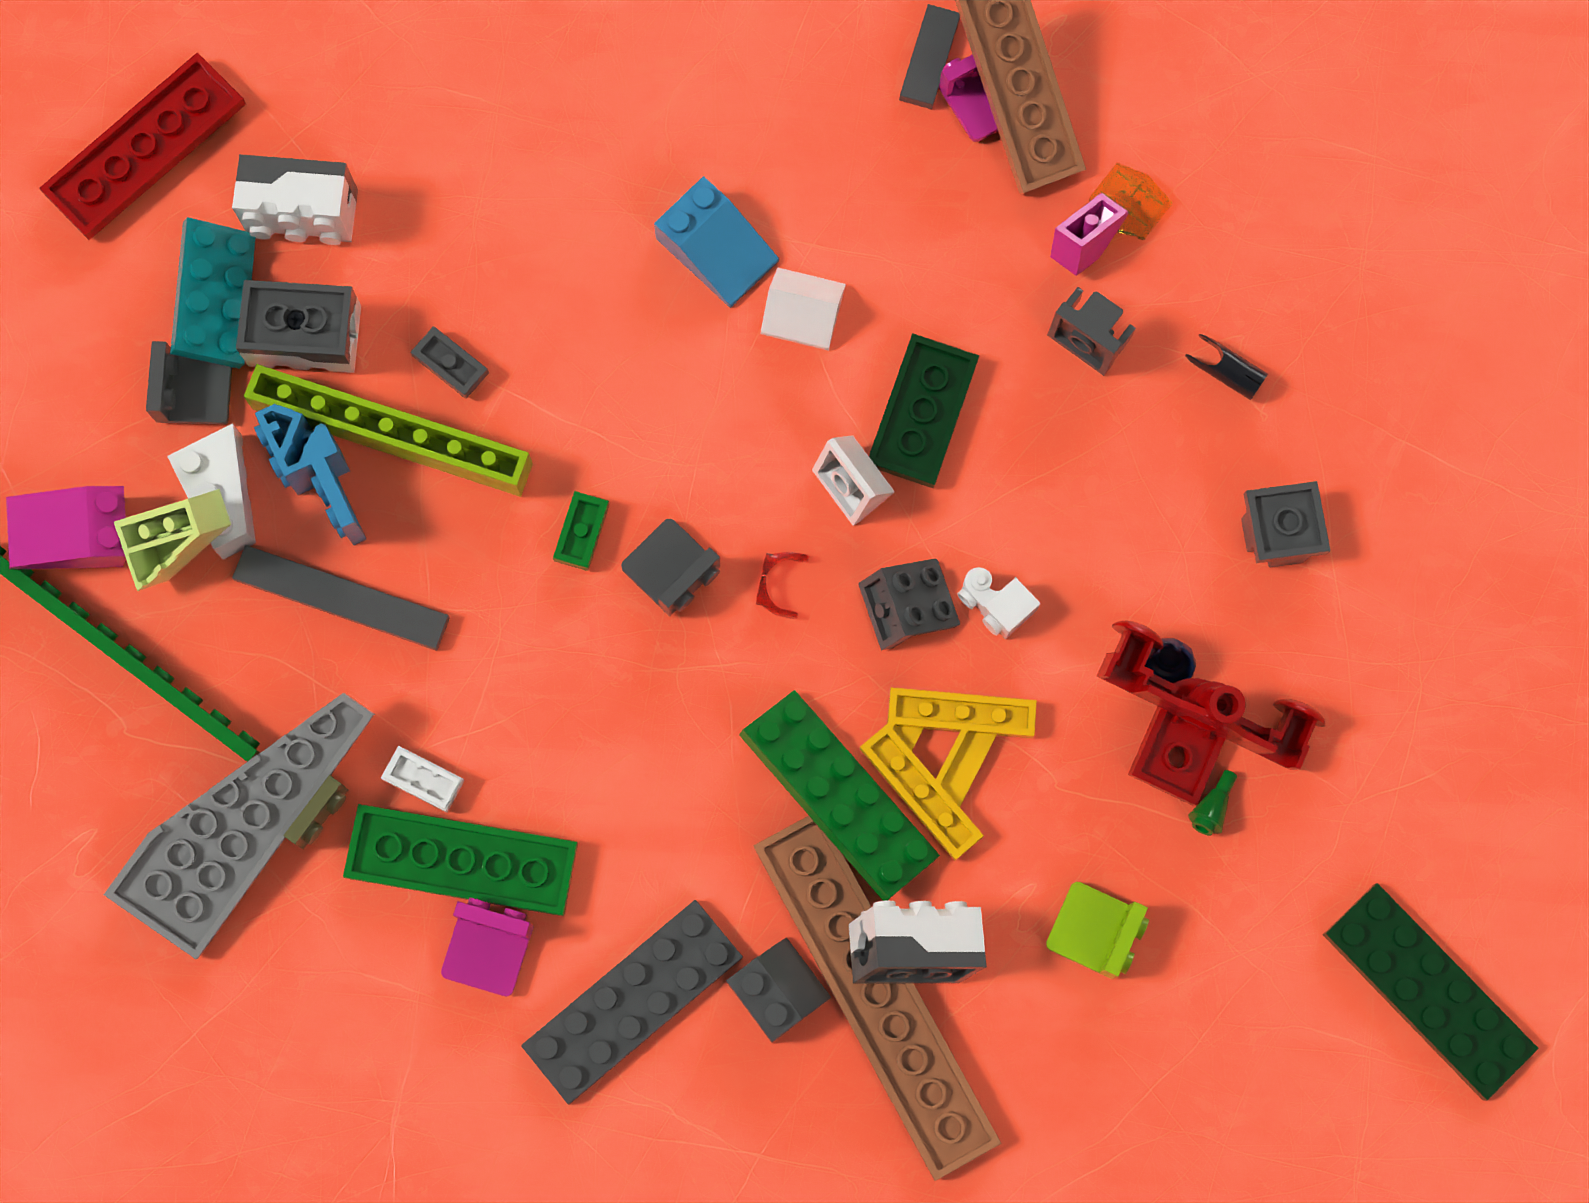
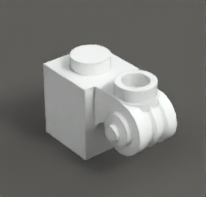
[957,567,1041,639]

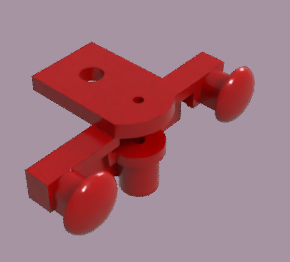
[1096,620,1325,806]

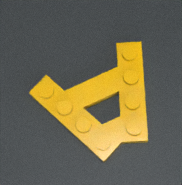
[859,687,1037,861]

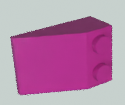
[6,486,126,569]

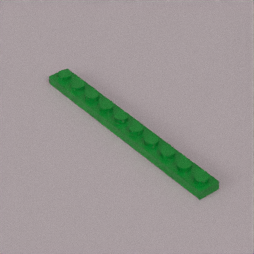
[0,546,260,762]

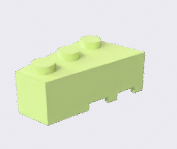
[114,489,231,591]

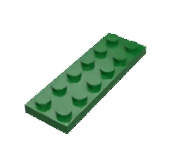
[739,690,940,901]
[343,804,578,917]

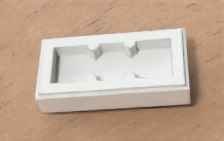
[381,746,465,813]

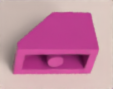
[1050,193,1128,276]

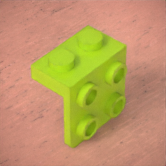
[1046,882,1149,979]

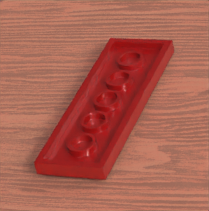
[39,52,246,240]

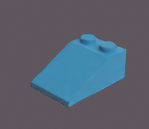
[654,176,779,308]

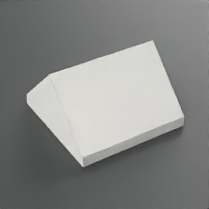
[760,267,846,351]
[812,435,895,526]

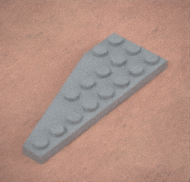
[103,693,375,960]

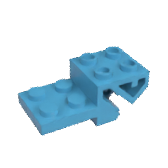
[254,404,367,545]

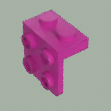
[939,54,998,142]
[441,897,534,997]

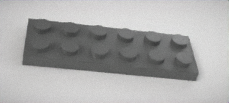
[521,900,743,1105]

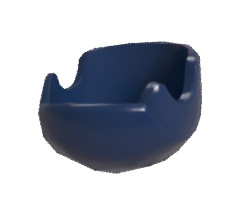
[1145,638,1196,683]

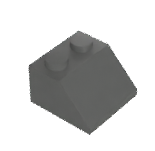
[726,937,831,1043]

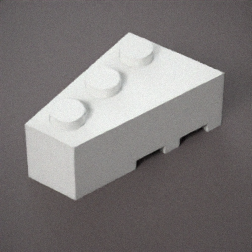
[167,423,256,560]

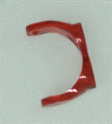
[755,552,809,619]

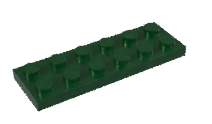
[1322,883,1539,1101]

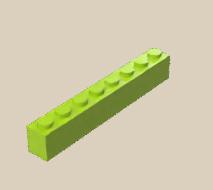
[244,364,533,497]

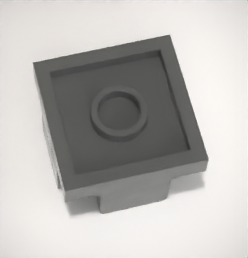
[1047,287,1136,376]
[1241,481,1331,568]

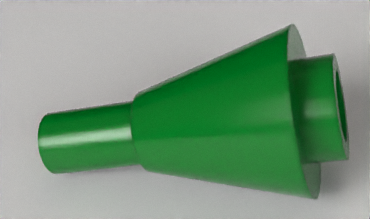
[1188,770,1237,836]

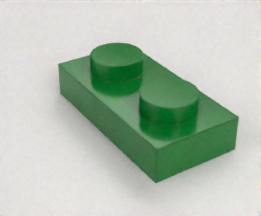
[553,491,610,571]

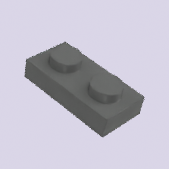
[410,326,489,399]

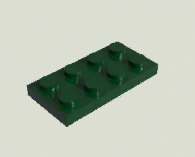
[869,333,979,489]

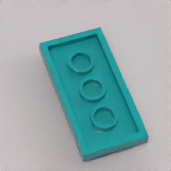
[170,217,256,369]

